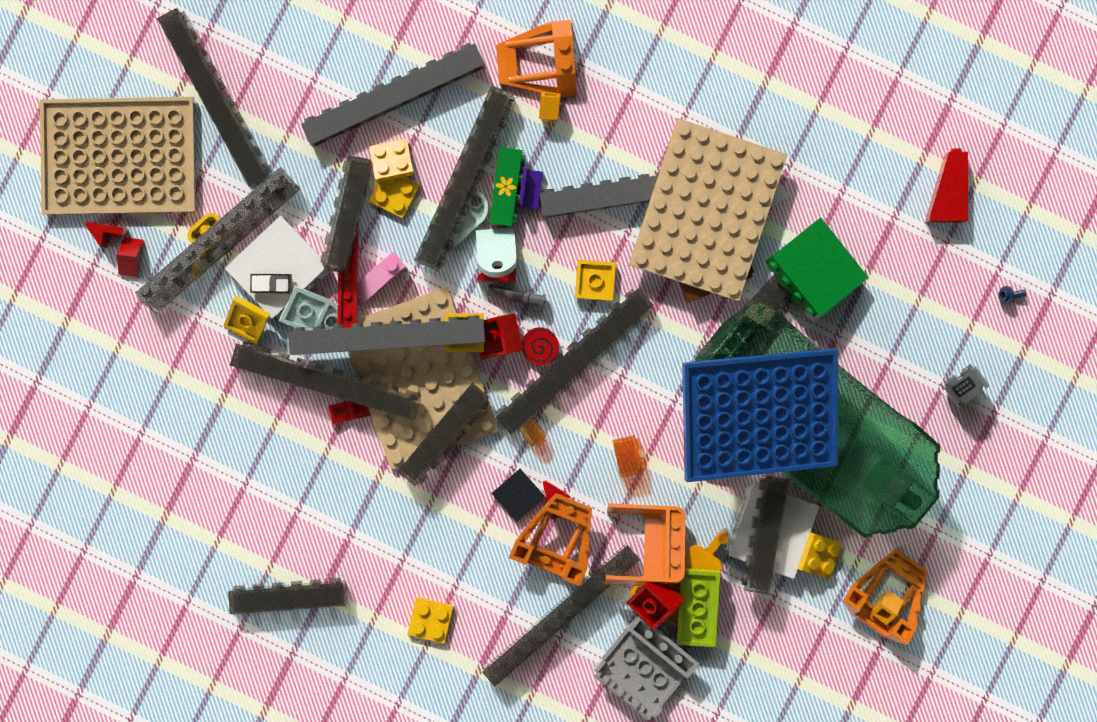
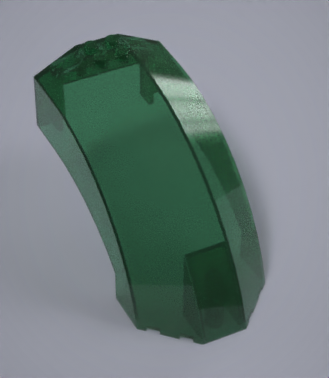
[681,299,940,538]

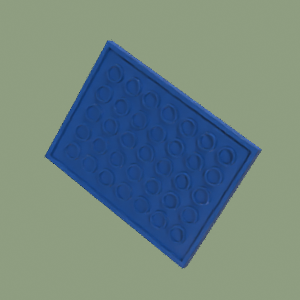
[682,348,838,482]

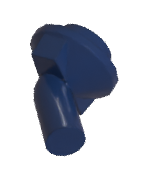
[998,286,1027,305]

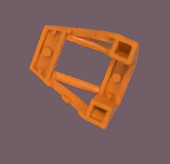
[496,20,577,98]
[508,493,592,586]
[842,549,927,645]

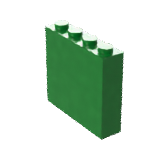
[765,217,869,322]

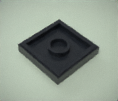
[492,468,545,522]

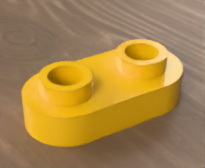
[187,213,222,246]

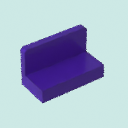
[519,167,543,211]

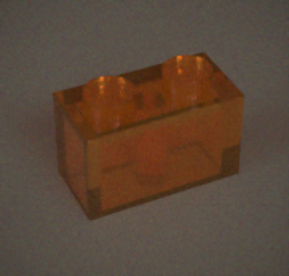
[612,435,646,478]

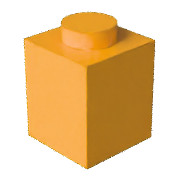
[539,92,560,122]
[871,589,903,625]

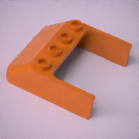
[605,503,685,586]

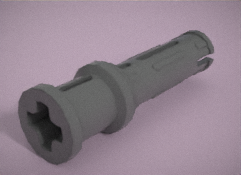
[487,284,546,311]

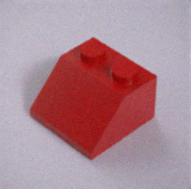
[480,313,524,360]
[626,582,684,631]

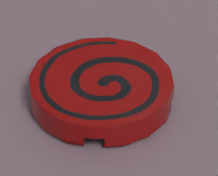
[522,327,559,365]

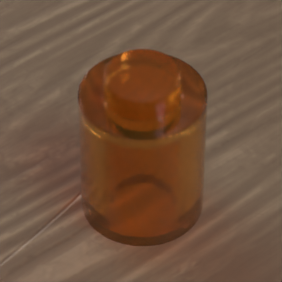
[518,418,547,448]

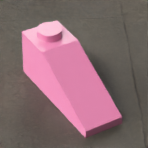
[358,252,407,304]

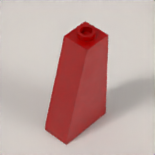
[925,148,968,223]

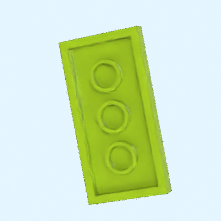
[677,568,720,647]

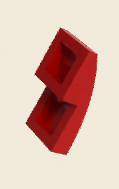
[327,398,371,424]

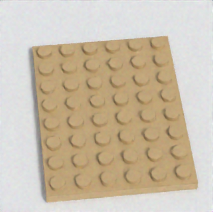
[40,97,196,215]
[629,118,788,302]
[348,287,499,470]

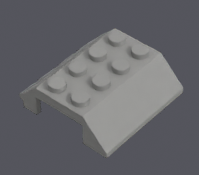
[594,616,700,721]

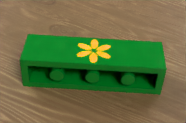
[489,147,526,227]

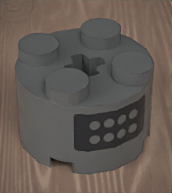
[944,364,989,407]

